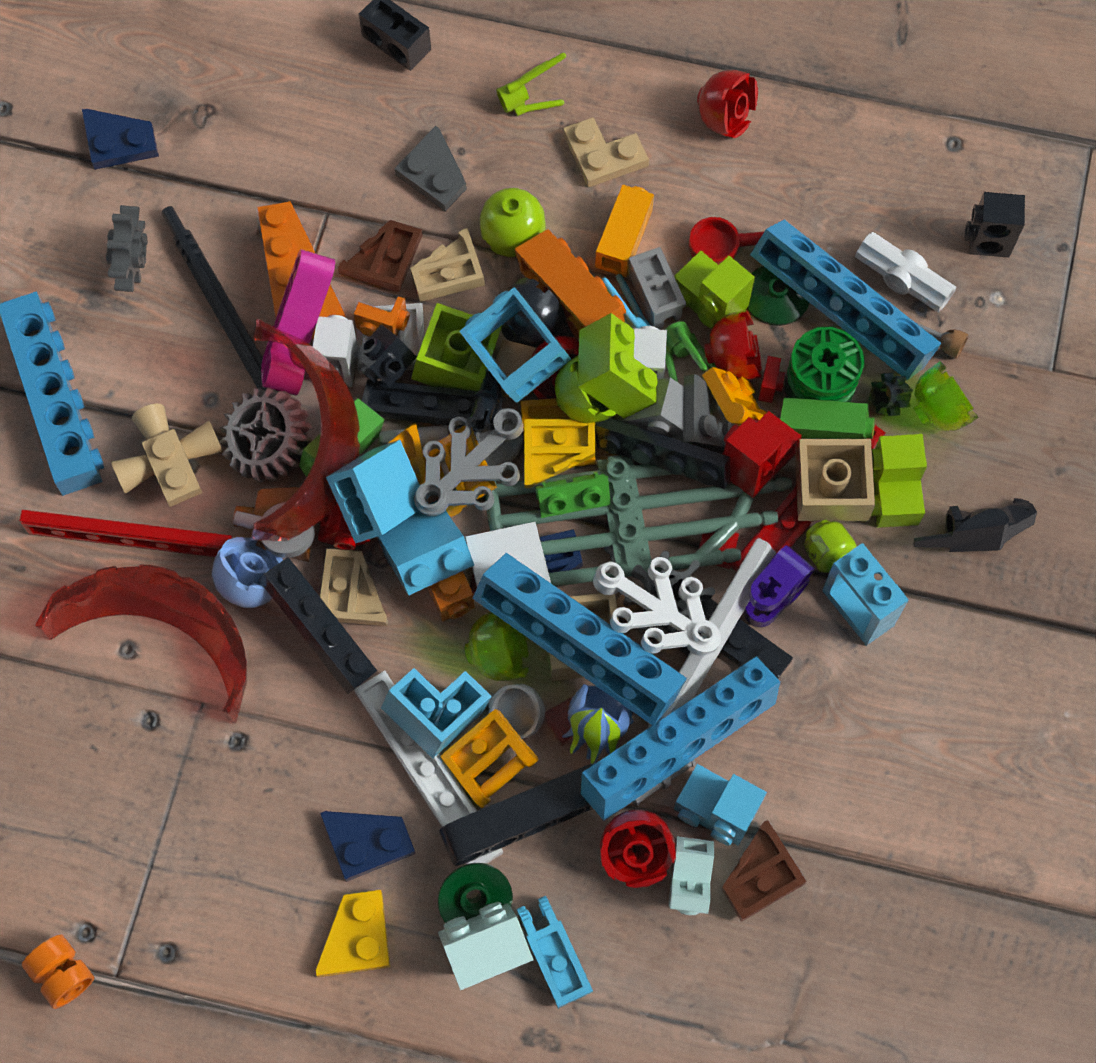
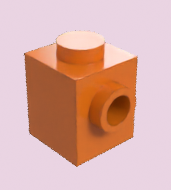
[428,571,475,622]

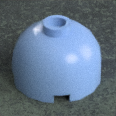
[212,537,283,608]

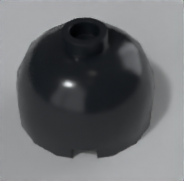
[501,278,566,348]

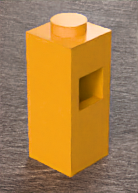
[595,184,654,277]

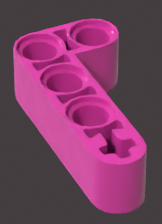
[261,249,335,396]

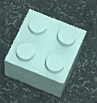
[438,902,533,990]

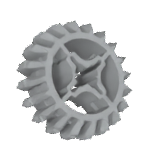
[219,388,313,482]

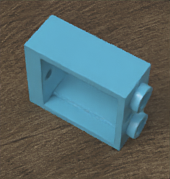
[459,287,571,403]
[822,543,909,646]

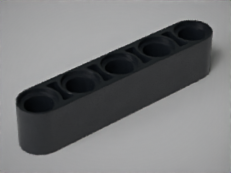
[439,761,599,866]

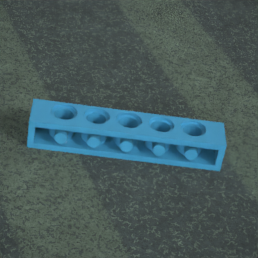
[750,219,942,380]
[0,291,105,496]
[473,553,687,726]
[581,656,780,821]

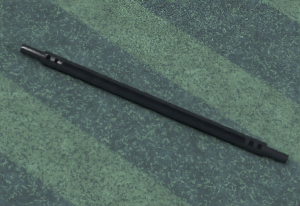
[161,206,336,506]

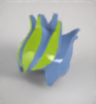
[562,684,634,765]

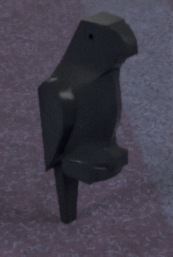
[913,498,1037,552]

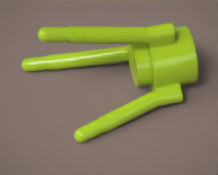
[496,53,566,116]

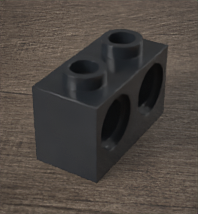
[359,0,431,71]
[964,192,1025,258]

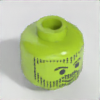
[804,520,857,573]

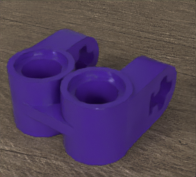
[744,545,815,628]

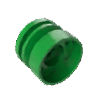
[785,327,864,402]

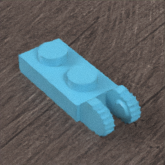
[516,896,593,1009]

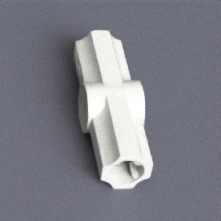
[855,232,956,312]

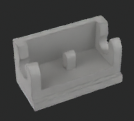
[628,247,686,329]

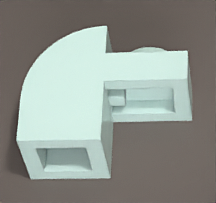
[669,836,714,915]

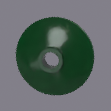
[747,266,810,326]
[438,863,513,923]

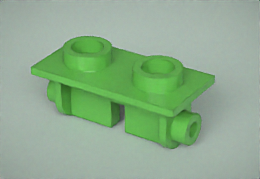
[535,472,611,518]

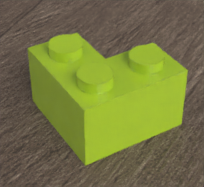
[674,251,755,328]
[577,313,658,419]
[871,434,927,528]

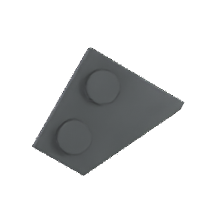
[395,126,467,212]
[683,374,741,450]

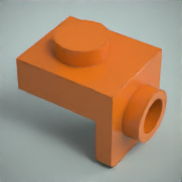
[354,296,410,337]

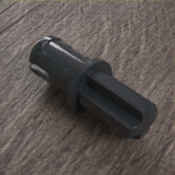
[467,371,502,433]

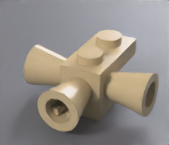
[111,403,223,507]

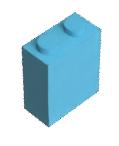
[326,440,428,543]
[377,500,474,596]

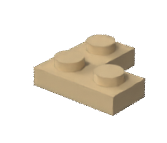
[563,117,649,188]

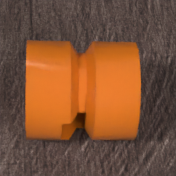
[22,934,95,1009]

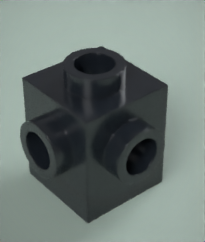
[353,324,417,387]

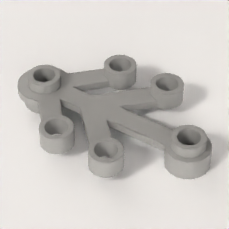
[414,408,523,516]

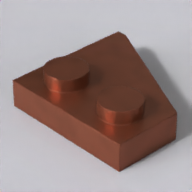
[721,820,807,922]

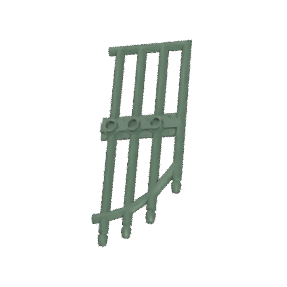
[484,455,792,587]

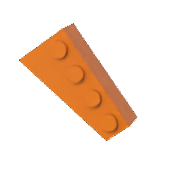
[257,201,346,339]
[515,229,626,340]

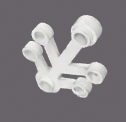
[593,557,721,656]

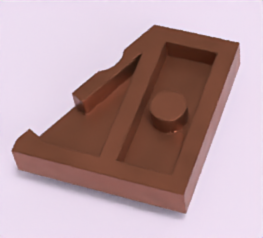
[338,220,423,292]

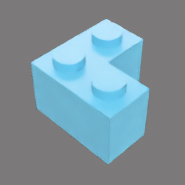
[381,668,492,759]
[674,764,767,846]

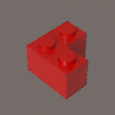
[722,411,802,499]

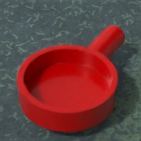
[689,217,764,265]

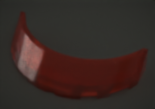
[251,319,360,541]
[35,564,247,723]

